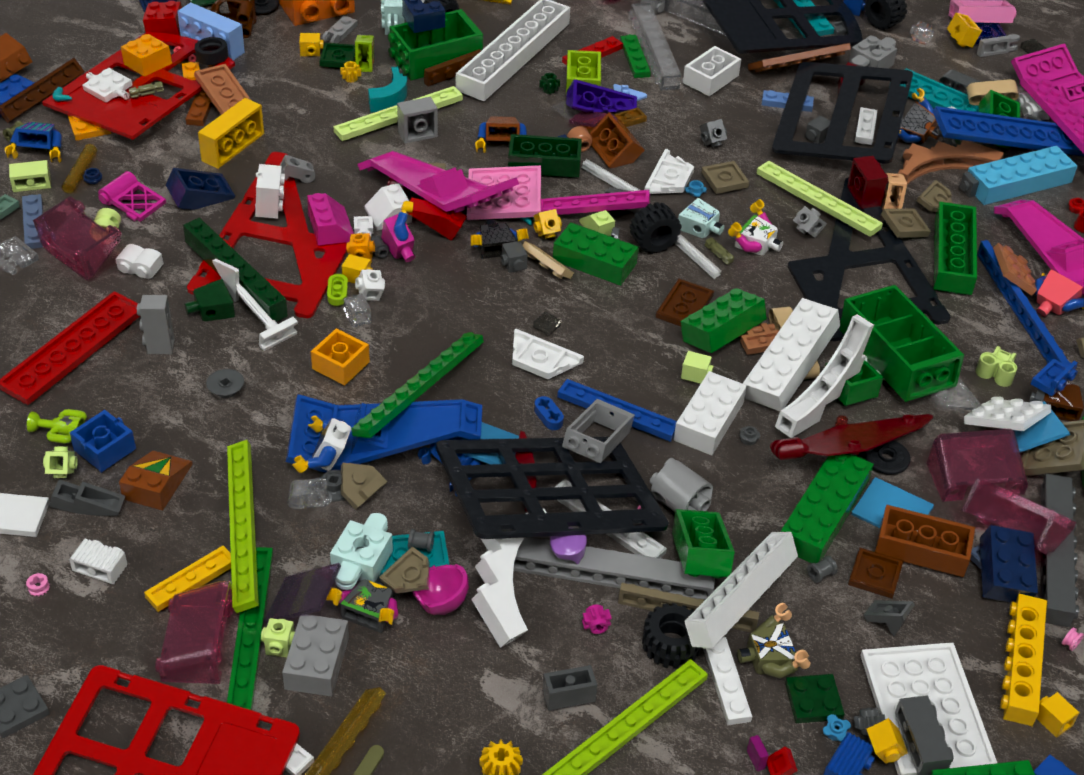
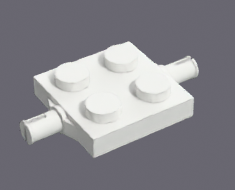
[82,68,133,103]

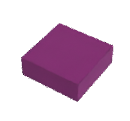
[747,735,769,771]

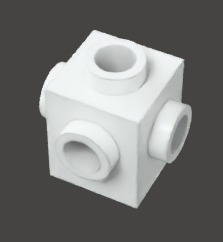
[355,269,385,301]

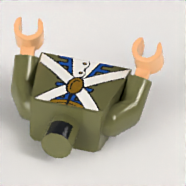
[737,603,810,679]

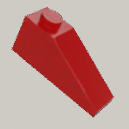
[406,198,467,241]

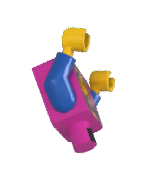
[381,201,416,262]

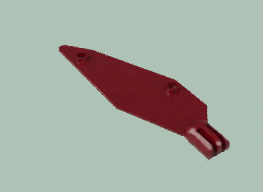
[770,414,933,460]

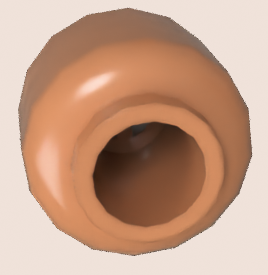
[567,126,592,152]

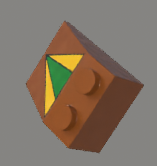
[119,451,193,511]

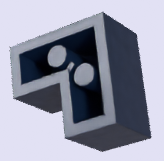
[402,0,445,33]

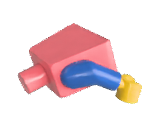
[1035,269,1084,317]

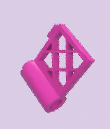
[98,171,166,222]

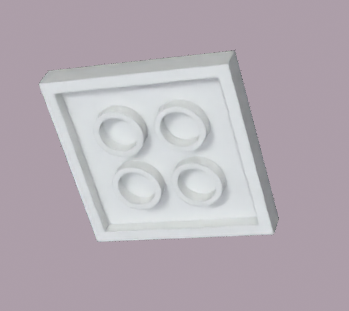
[964,397,1051,431]

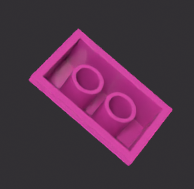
[307,193,354,245]

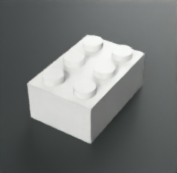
[683,46,741,96]

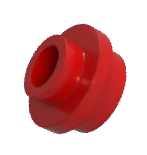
[1068,198,1084,214]

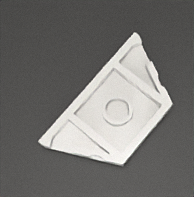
[644,149,694,194]
[512,329,584,379]

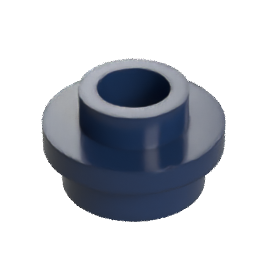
[83,168,102,184]

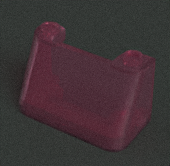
[33,196,122,280]
[155,581,234,684]

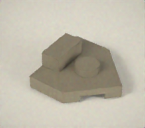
[916,180,954,212]
[341,463,387,510]
[379,546,430,593]

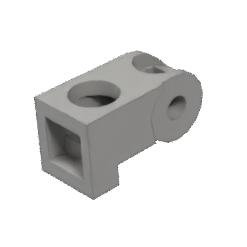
[279,155,315,183]

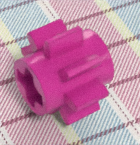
[582,604,612,634]

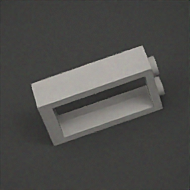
[562,399,635,463]

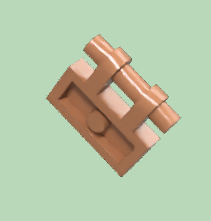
[739,323,779,355]

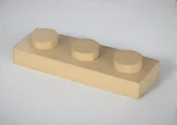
[523,241,574,279]

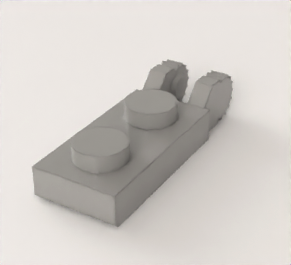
[321,16,358,43]
[977,34,1020,57]

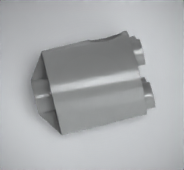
[650,458,713,512]

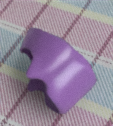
[550,535,587,564]

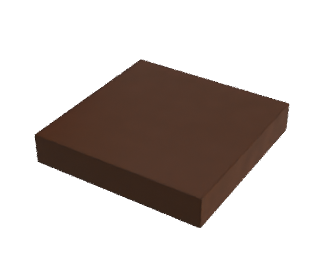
[848,548,903,599]

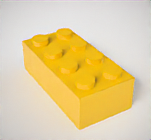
[198,98,264,169]

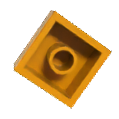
[121,34,172,77]
[311,328,370,386]

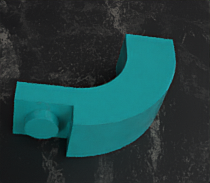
[368,67,407,113]

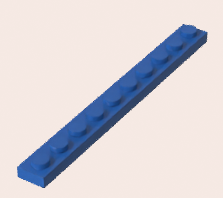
[977,240,1071,366]

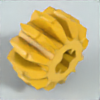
[479,739,523,775]

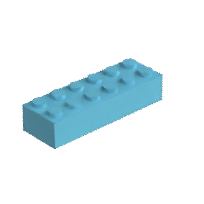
[968,146,1077,205]

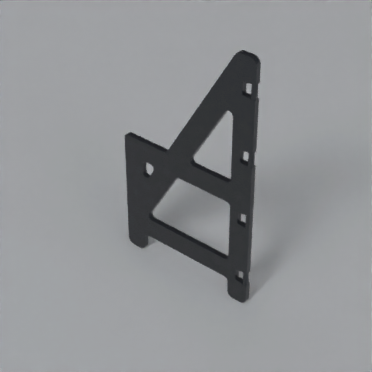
[787,177,951,341]

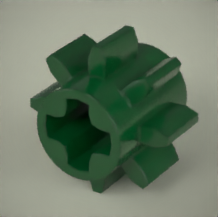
[539,73,560,94]

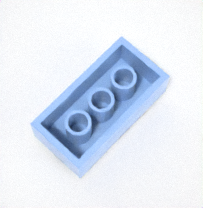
[177,2,245,60]

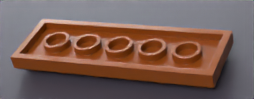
[748,43,851,72]

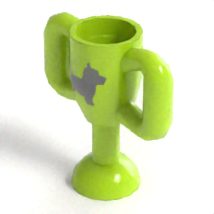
[27,409,87,444]

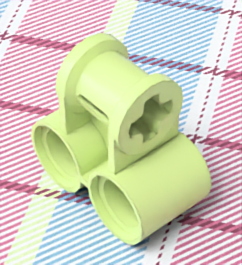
[975,346,1017,387]

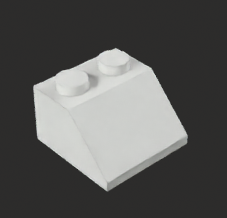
[365,183,412,231]

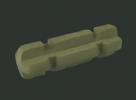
[129,81,164,98]
[705,237,734,265]

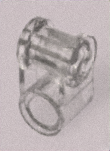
[287,478,332,509]

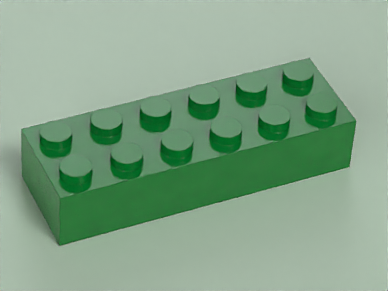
[934,201,977,295]
[781,453,874,564]

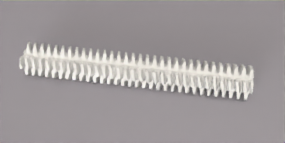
[581,159,640,191]
[674,234,721,279]

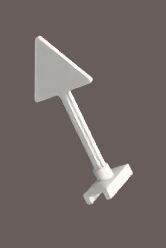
[212,259,298,351]

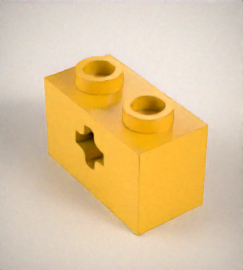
[947,12,982,48]

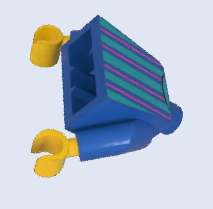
[5,122,62,162]

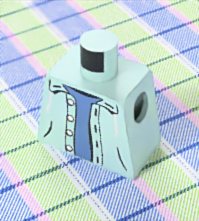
[678,198,724,238]

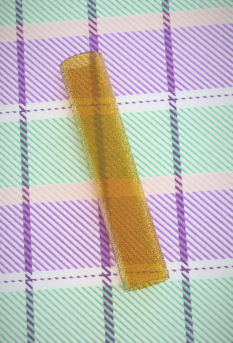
[61,144,97,194]

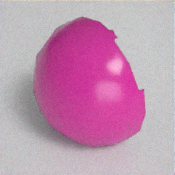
[412,564,469,615]

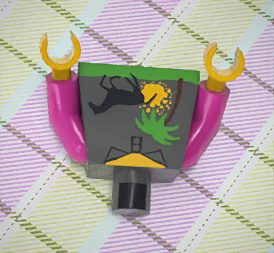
[325,578,398,633]

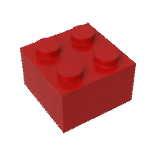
[143,1,182,35]

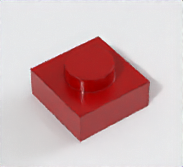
[767,746,798,775]

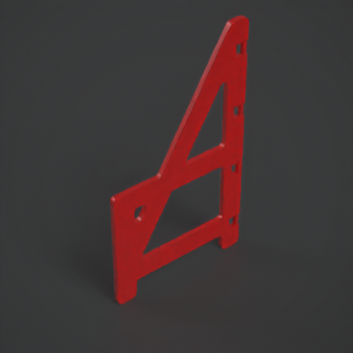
[187,152,347,319]

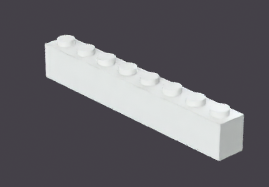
[685,532,798,649]

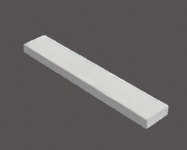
[555,479,667,558]

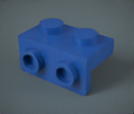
[1031,359,1078,396]

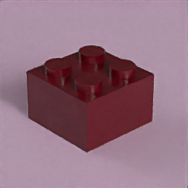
[847,156,888,209]

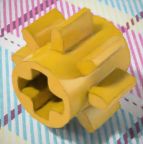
[340,61,361,83]

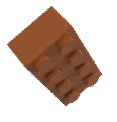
[875,504,975,577]

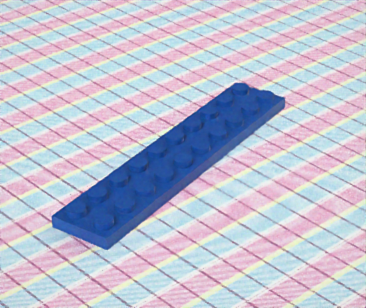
[933,106,1084,156]

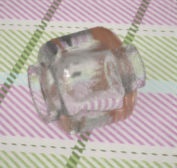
[909,21,934,45]

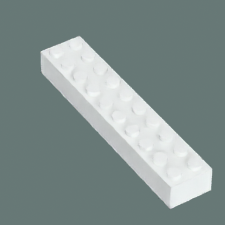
[456,0,570,101]

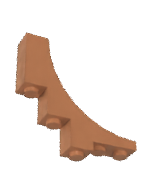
[898,140,1004,185]

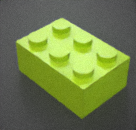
[566,50,601,96]

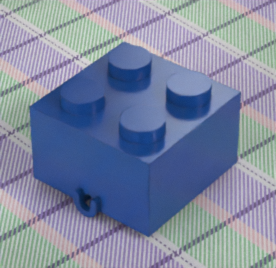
[70,410,136,472]

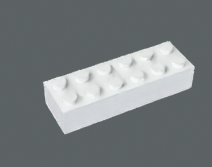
[743,298,840,411]

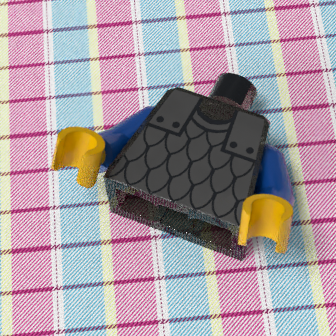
[471,219,529,259]

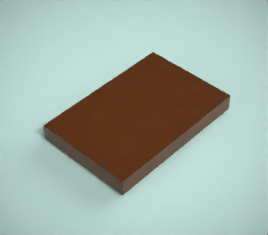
[656,279,714,327]

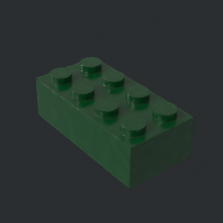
[508,134,582,178]

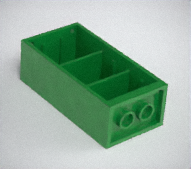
[839,285,964,402]

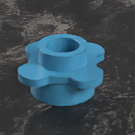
[685,180,707,197]
[823,714,851,742]

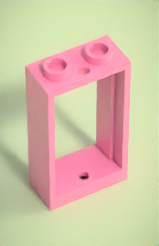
[949,0,1016,23]

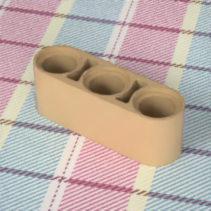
[966,79,1019,105]

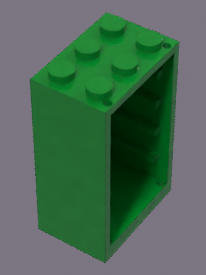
[388,9,483,81]

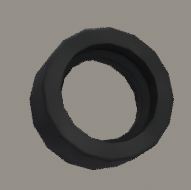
[195,37,228,65]

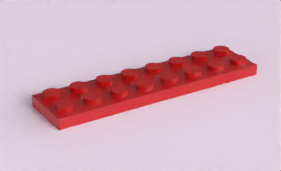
[0,291,140,405]

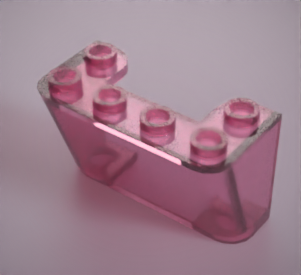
[927,429,1028,502]

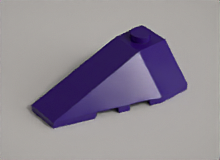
[566,79,637,112]

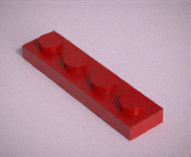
[562,36,623,66]

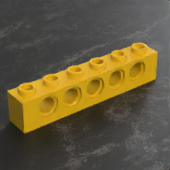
[1000,594,1047,727]

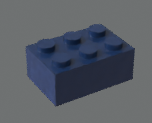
[980,525,1038,602]

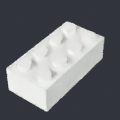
[674,371,747,455]

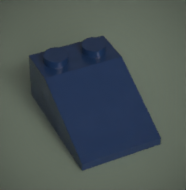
[166,168,235,210]

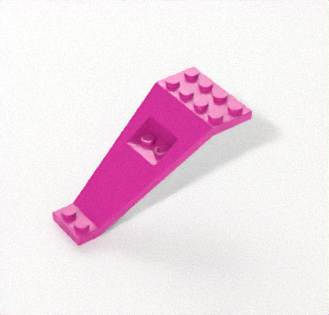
[1011,43,1084,118]
[357,151,519,213]
[994,199,1084,296]

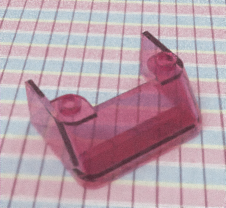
[962,478,1077,554]

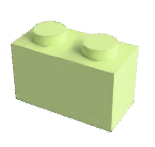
[9,160,51,192]

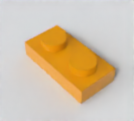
[182,62,200,80]

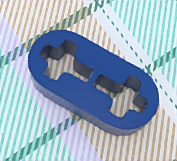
[534,396,564,430]

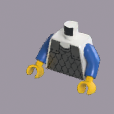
[292,416,351,473]

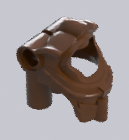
[210,0,257,38]

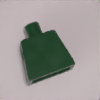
[184,279,235,322]

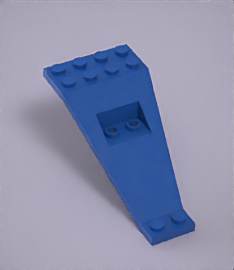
[286,394,482,473]

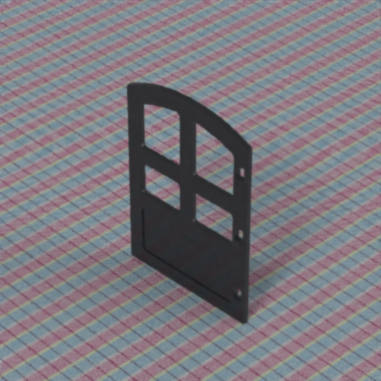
[702,0,863,54]

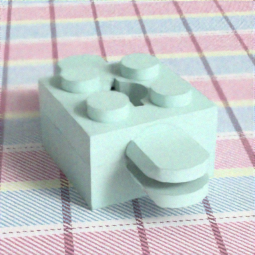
[381,0,405,35]
[330,513,393,590]

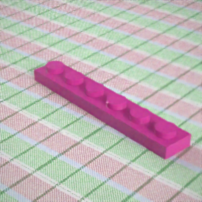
[541,190,650,215]

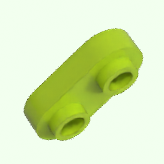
[327,274,348,306]

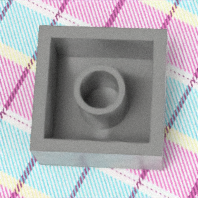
[397,96,438,144]

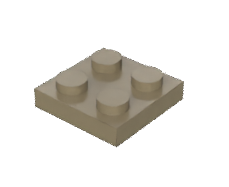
[701,161,749,194]
[881,208,931,238]

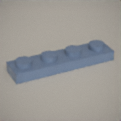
[22,194,46,249]

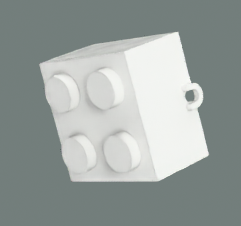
[255,164,285,219]

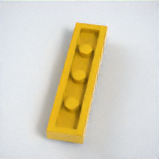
[144,545,231,612]

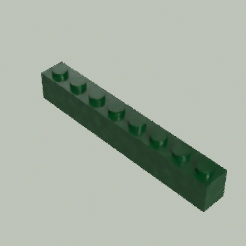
[183,217,288,322]

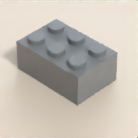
[282,614,349,697]

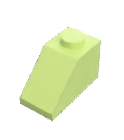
[579,210,615,236]

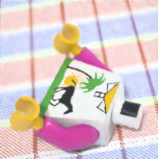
[728,199,783,255]

